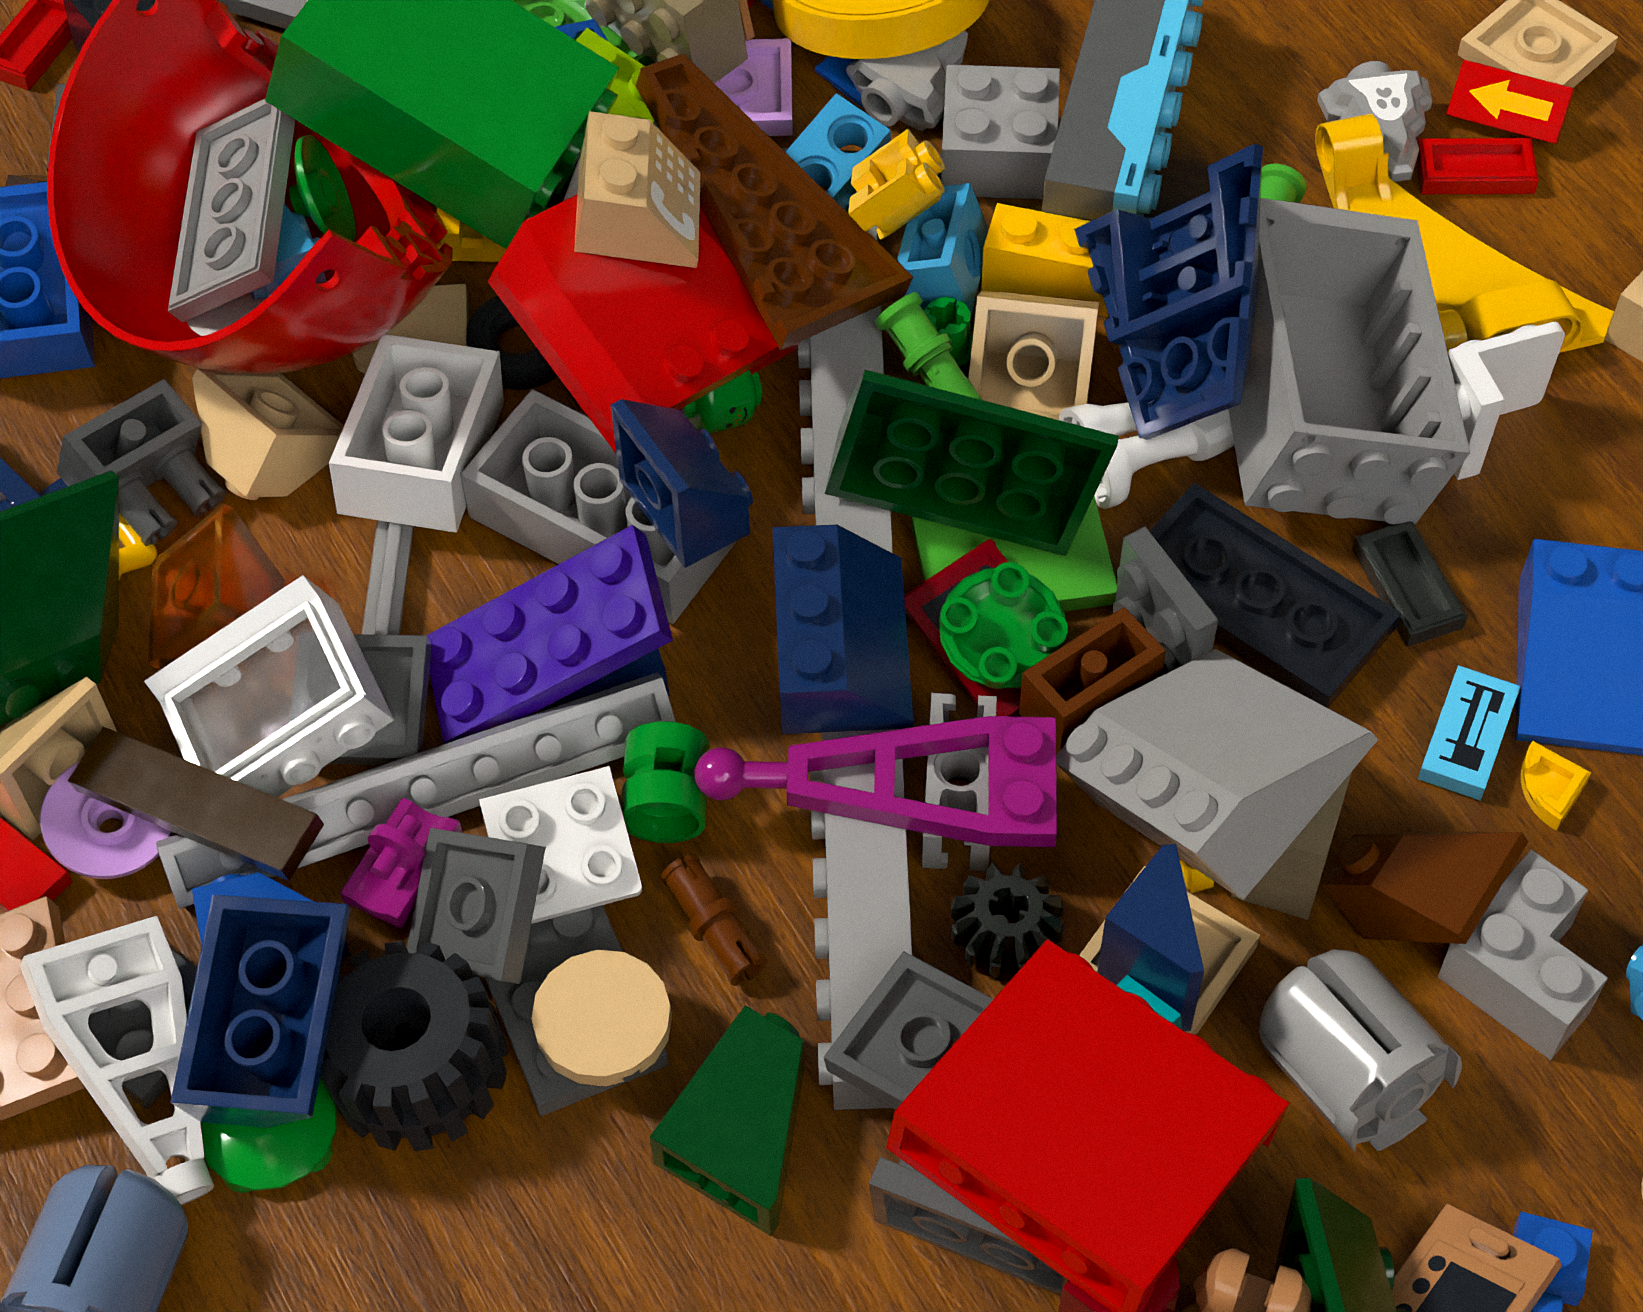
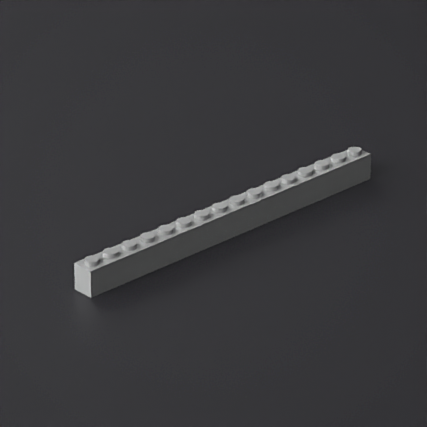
[798,225,912,1110]

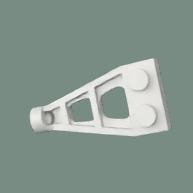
[20,916,214,1205]

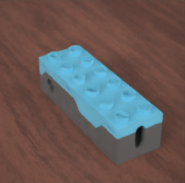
[1042,0,1204,221]

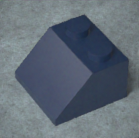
[610,399,753,568]

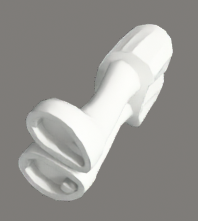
[1059,402,1234,509]

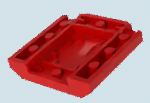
[488,195,802,453]

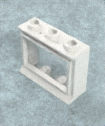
[144,575,394,797]

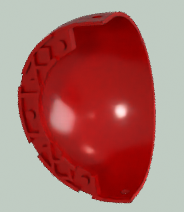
[47,0,453,374]

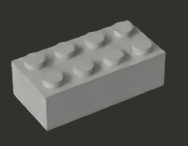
[460,389,737,624]

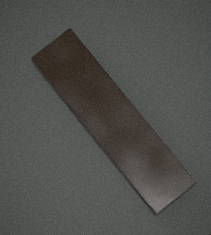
[67,726,324,881]

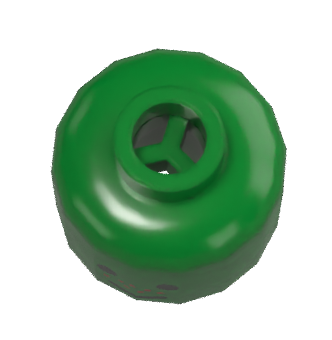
[679,370,762,434]

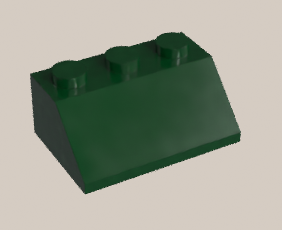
[1275,1178,1406,1312]

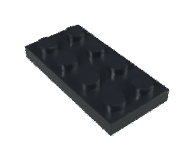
[1149,482,1402,708]

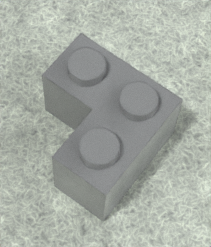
[1438,849,1608,1060]

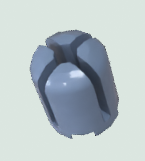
[0,1165,188,1312]

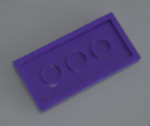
[426,525,673,744]

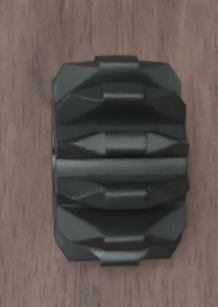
[951,862,1065,980]

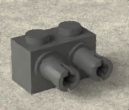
[57,379,226,546]

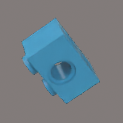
[897,183,989,317]

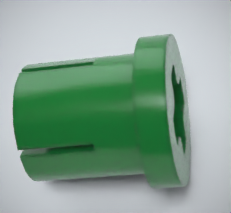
[924,297,973,372]

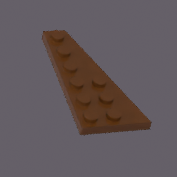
[635,54,913,350]

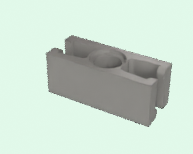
[922,693,997,871]

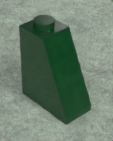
[649,1005,805,1236]

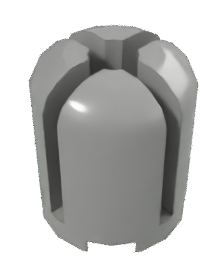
[1259,949,1462,1152]

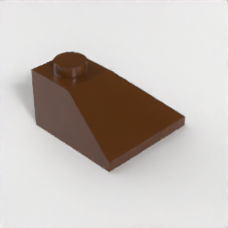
[1321,831,1529,944]

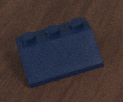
[772,524,914,734]
[170,895,351,1128]

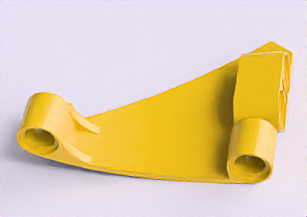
[1315,113,1614,353]

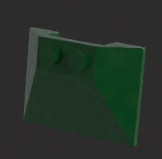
[0,470,119,725]

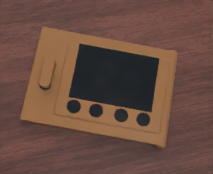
[1391,1204,1562,1312]

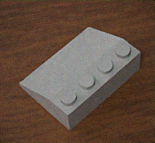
[1056,649,1378,900]

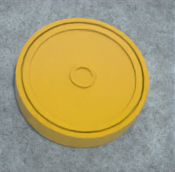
[772,0,989,59]

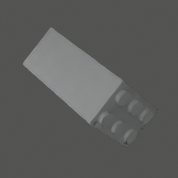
[1228,198,1470,525]

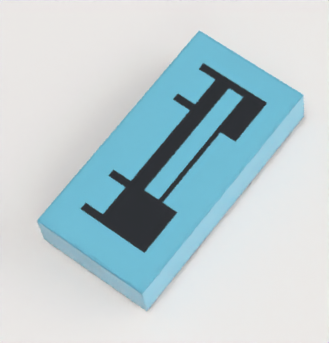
[1418,665,1520,801]

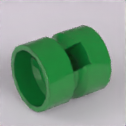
[621,721,710,843]

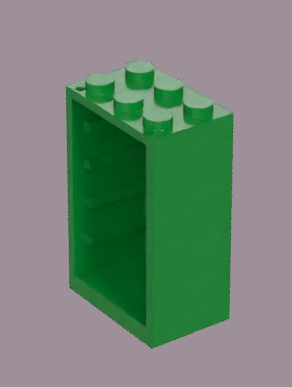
[265,0,619,249]

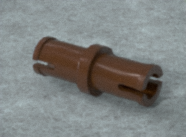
[661,854,768,986]

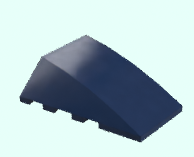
[1074,144,1263,440]

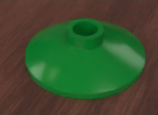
[289,135,356,242]

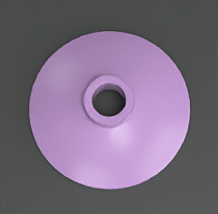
[40,762,173,879]

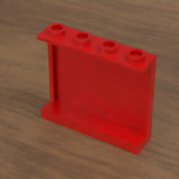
[886,939,1289,1312]

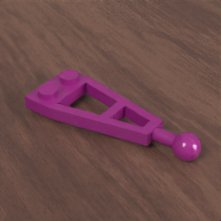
[695,716,1057,847]

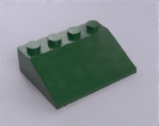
[825,369,1119,556]

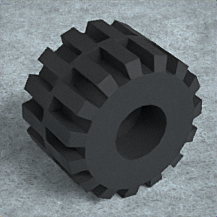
[320,940,508,1151]

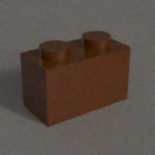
[1019,607,1166,754]

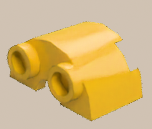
[848,129,945,240]

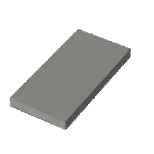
[168,99,295,323]

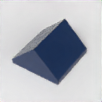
[1097,844,1204,1032]

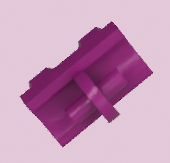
[340,797,462,928]

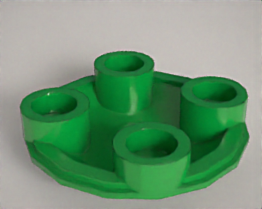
[939,562,1068,689]
[200,1079,337,1193]

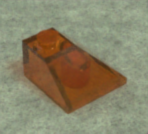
[148,503,285,669]

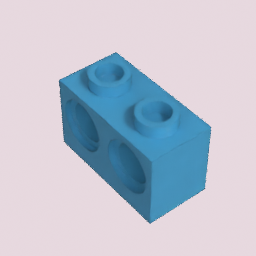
[785,93,891,213]

